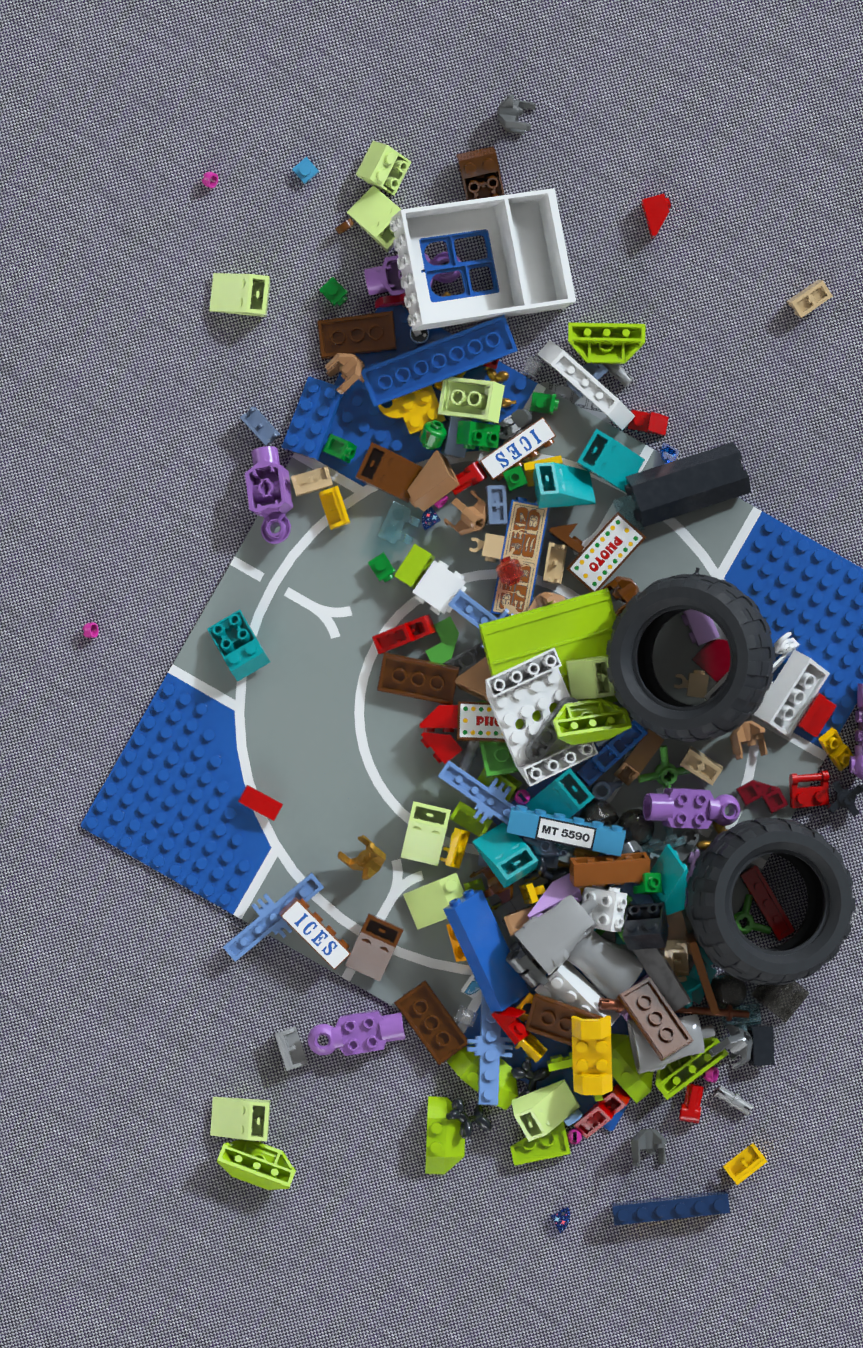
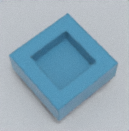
[292,157,319,185]

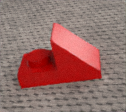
[628,410,669,436]
[491,1007,530,1045]

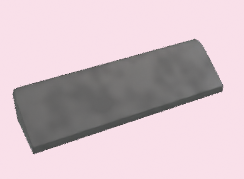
[633,948,692,1012]

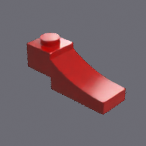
[372,614,436,654]
[573,1084,631,1139]

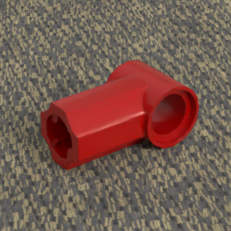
[452,461,487,495]
[679,1084,704,1124]

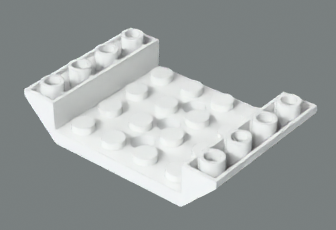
[485,648,598,786]

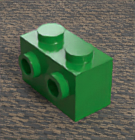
[456,421,500,451]

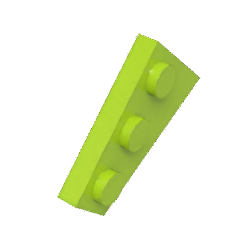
[510,1121,571,1166]

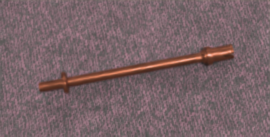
[598,997,749,1022]

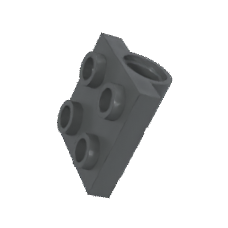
[506,942,549,988]

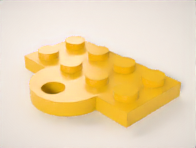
[378,385,446,435]

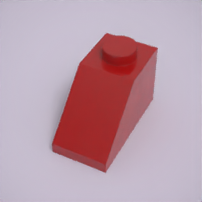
[641,193,671,239]

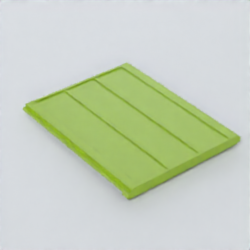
[478,588,618,729]

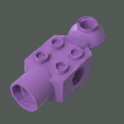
[364,252,461,295]
[245,446,293,544]
[849,684,863,780]
[643,787,740,829]
[308,1010,406,1056]

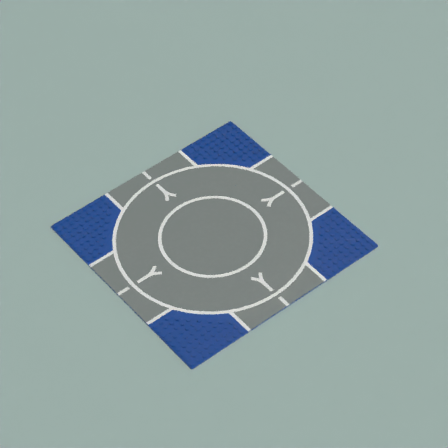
[81,305,863,1131]

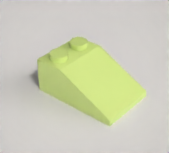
[438,377,505,423]
[403,872,464,930]

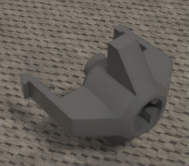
[497,94,536,134]
[709,1024,753,1069]
[631,1129,667,1167]

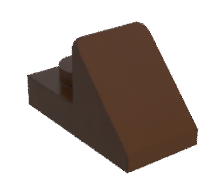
[548,523,584,554]

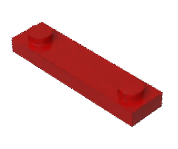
[739,865,795,941]

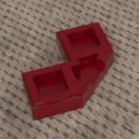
[375,292,406,308]
[736,780,788,814]

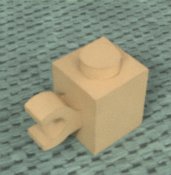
[469,533,505,563]
[674,670,709,699]

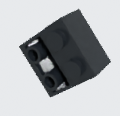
[622,902,669,950]

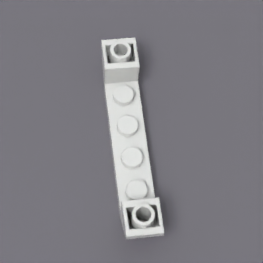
[537,340,635,431]

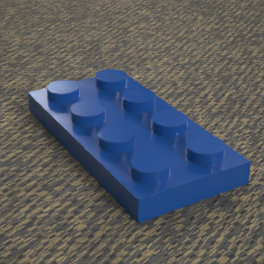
[282,376,343,460]

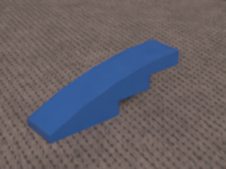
[575,720,648,787]

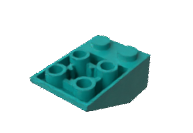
[576,429,645,493]
[533,462,596,508]
[207,609,270,682]
[525,768,595,818]
[472,823,539,888]
[649,844,688,915]

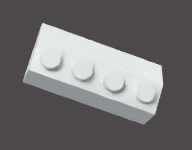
[753,650,830,738]

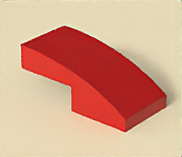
[238,785,283,821]

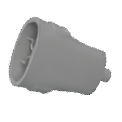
[514,895,598,976]
[567,930,643,999]
[627,1014,715,1074]

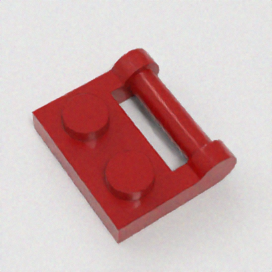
[789,770,829,808]

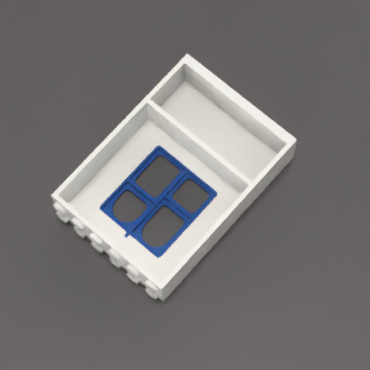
[390,188,576,331]

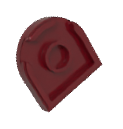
[692,639,730,683]

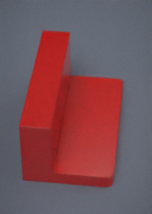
[797,693,836,737]

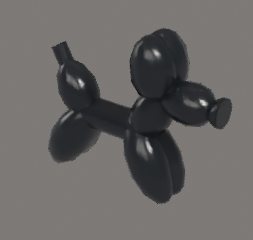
[524,857,570,895]
[511,1057,551,1099]
[446,1098,492,1139]

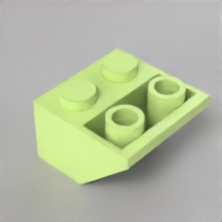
[356,141,411,196]
[566,656,615,700]

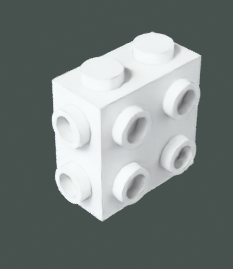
[412,560,467,615]
[582,885,627,932]

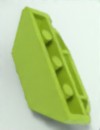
[568,322,645,364]
[553,699,632,745]
[611,1033,653,1104]
[655,1037,729,1100]
[447,1046,519,1110]
[425,1096,465,1174]
[217,1139,296,1190]

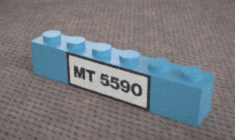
[506,805,626,857]

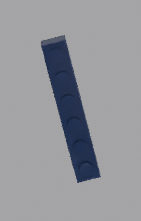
[611,1191,730,1226]

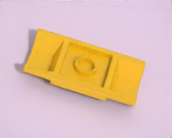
[571,1016,613,1095]

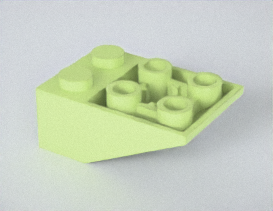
[347,185,401,253]
[209,273,271,317]
[401,801,451,866]
[512,1079,580,1141]
[210,1097,270,1141]

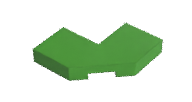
[425,616,459,664]

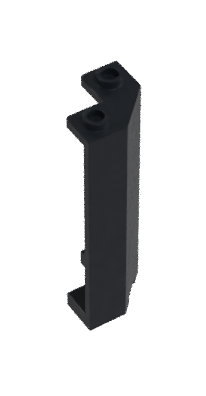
[624,442,751,527]

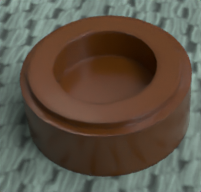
[335,218,354,235]

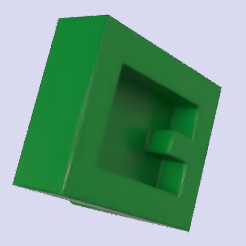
[319,277,349,307]
[530,392,559,415]
[323,434,357,463]
[503,466,528,492]
[368,552,396,583]
[633,873,662,894]

